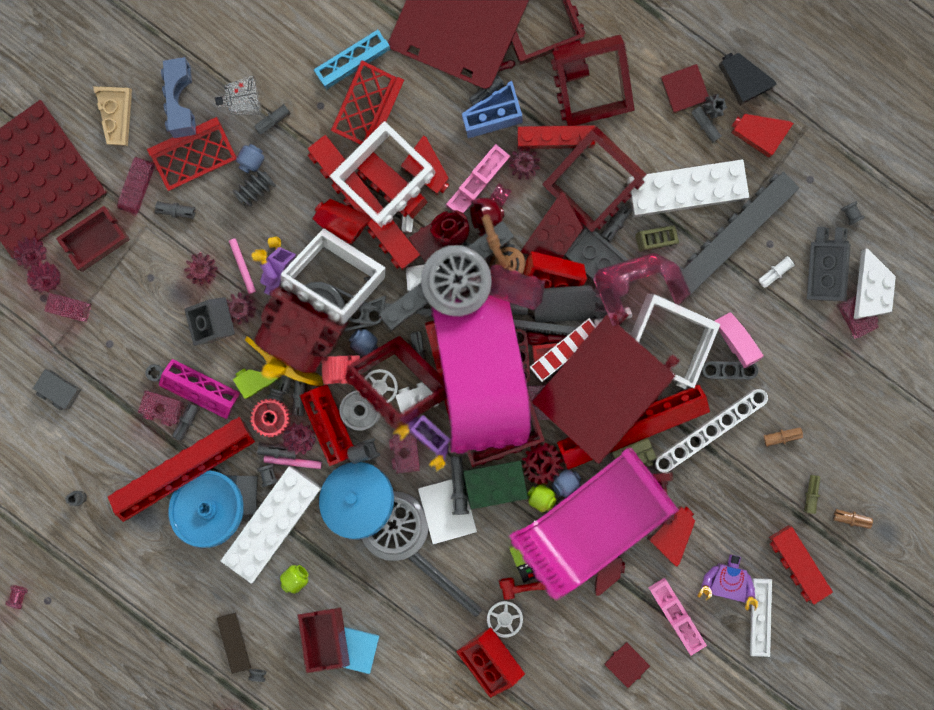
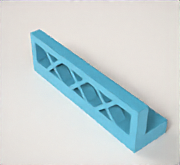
[314,30,390,90]

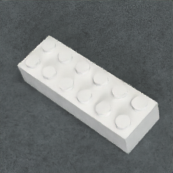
[627,159,749,217]
[221,466,321,584]

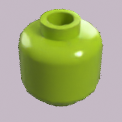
[527,484,557,513]
[280,565,309,594]

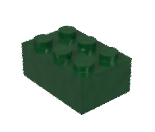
[464,460,528,509]

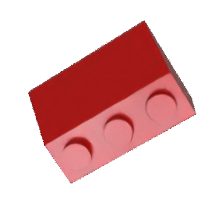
[518,251,587,298]
[456,627,525,698]

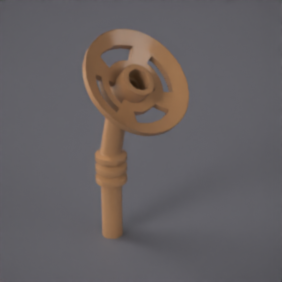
[482,215,526,285]

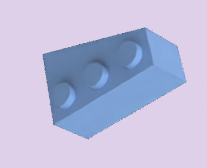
[462,81,523,138]

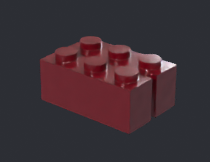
[56,206,130,272]
[298,607,350,673]

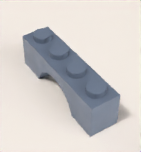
[161,57,196,138]

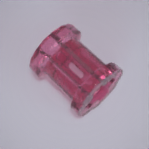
[5,585,28,609]

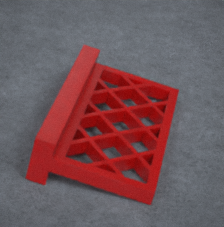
[330,60,404,145]
[147,117,236,191]

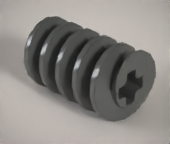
[232,170,276,208]

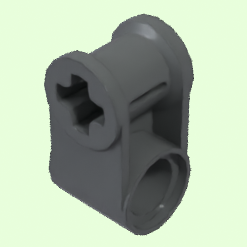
[348,438,381,464]

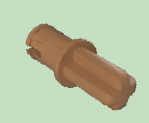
[763,428,803,447]
[833,509,873,529]

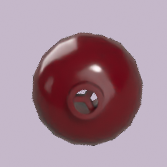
[470,198,505,237]
[430,210,470,247]

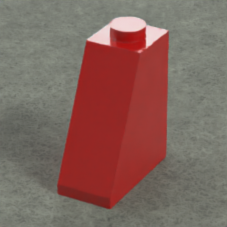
[731,114,794,158]
[401,135,449,196]
[312,199,371,245]
[647,506,696,567]

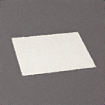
[418,479,477,544]

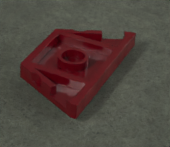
[520,191,584,258]

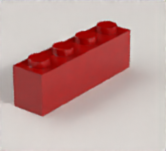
[517,125,595,149]
[356,152,428,219]
[769,525,833,605]

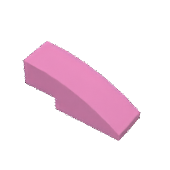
[715,312,763,369]

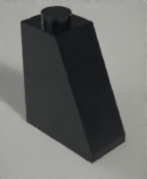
[719,53,777,105]

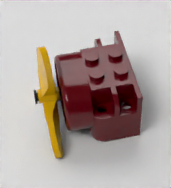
[245,285,349,386]

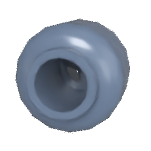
[236,144,264,174]
[349,329,378,357]
[552,469,581,498]

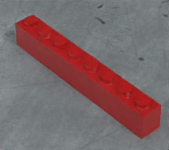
[307,135,421,270]
[557,385,710,470]
[108,417,255,522]

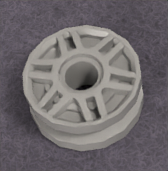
[340,390,381,431]

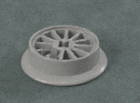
[421,245,492,316]
[362,491,429,561]

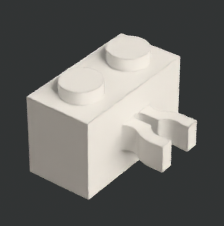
[395,382,439,413]

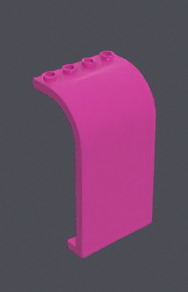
[431,293,530,454]
[509,448,679,600]

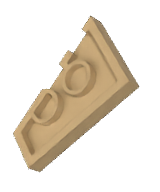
[93,87,132,146]

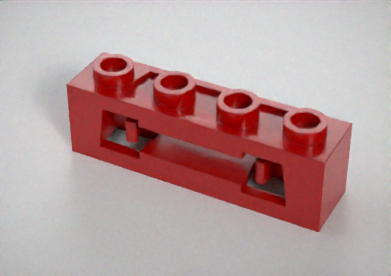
[299,384,354,466]

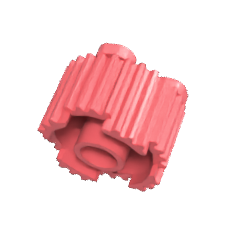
[322,355,360,384]
[250,399,291,437]

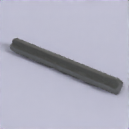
[408,552,482,617]

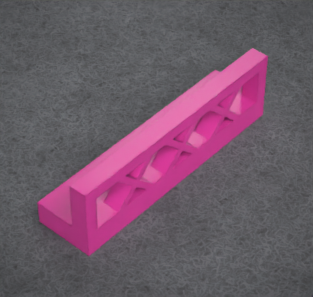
[159,359,240,419]

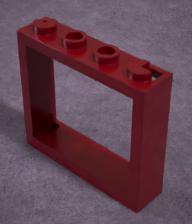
[511,0,586,65]
[551,34,635,126]
[542,126,647,232]
[345,335,447,430]
[467,390,545,467]

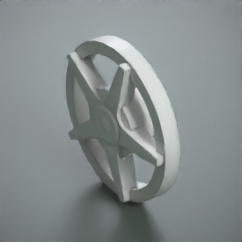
[365,369,398,403]
[487,601,523,638]

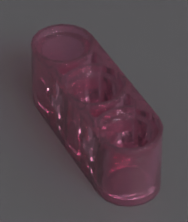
[117,157,155,215]

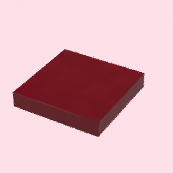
[661,64,709,113]

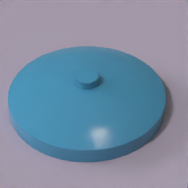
[319,462,394,539]
[168,470,244,548]

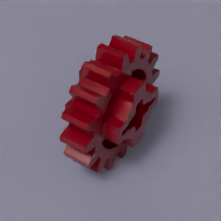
[522,443,564,485]

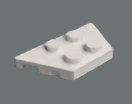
[854,249,896,319]

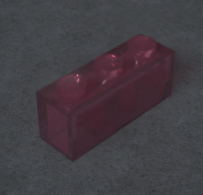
[489,265,545,310]

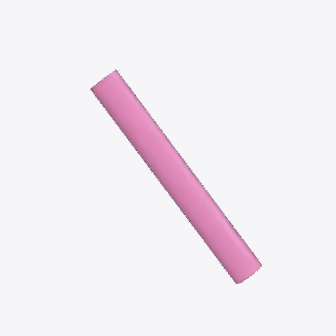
[229,238,256,294]
[264,455,322,469]

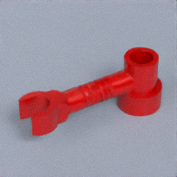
[499,577,547,600]

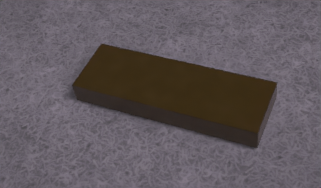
[216,612,251,674]

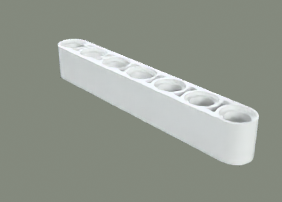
[654,389,768,473]

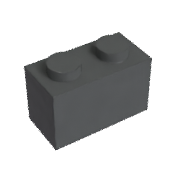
[32,369,81,410]

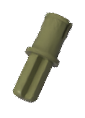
[804,475,820,514]

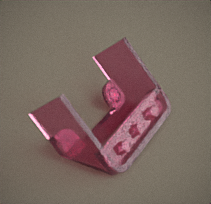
[594,253,691,326]

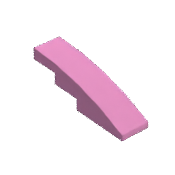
[446,144,510,213]
[649,578,707,656]

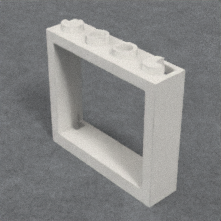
[330,121,436,227]
[280,228,385,325]
[631,294,720,389]

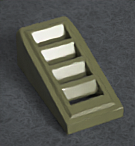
[635,225,679,252]

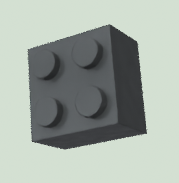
[184,297,235,346]

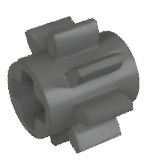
[702,94,727,119]

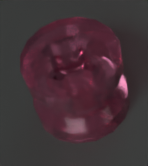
[490,183,512,207]

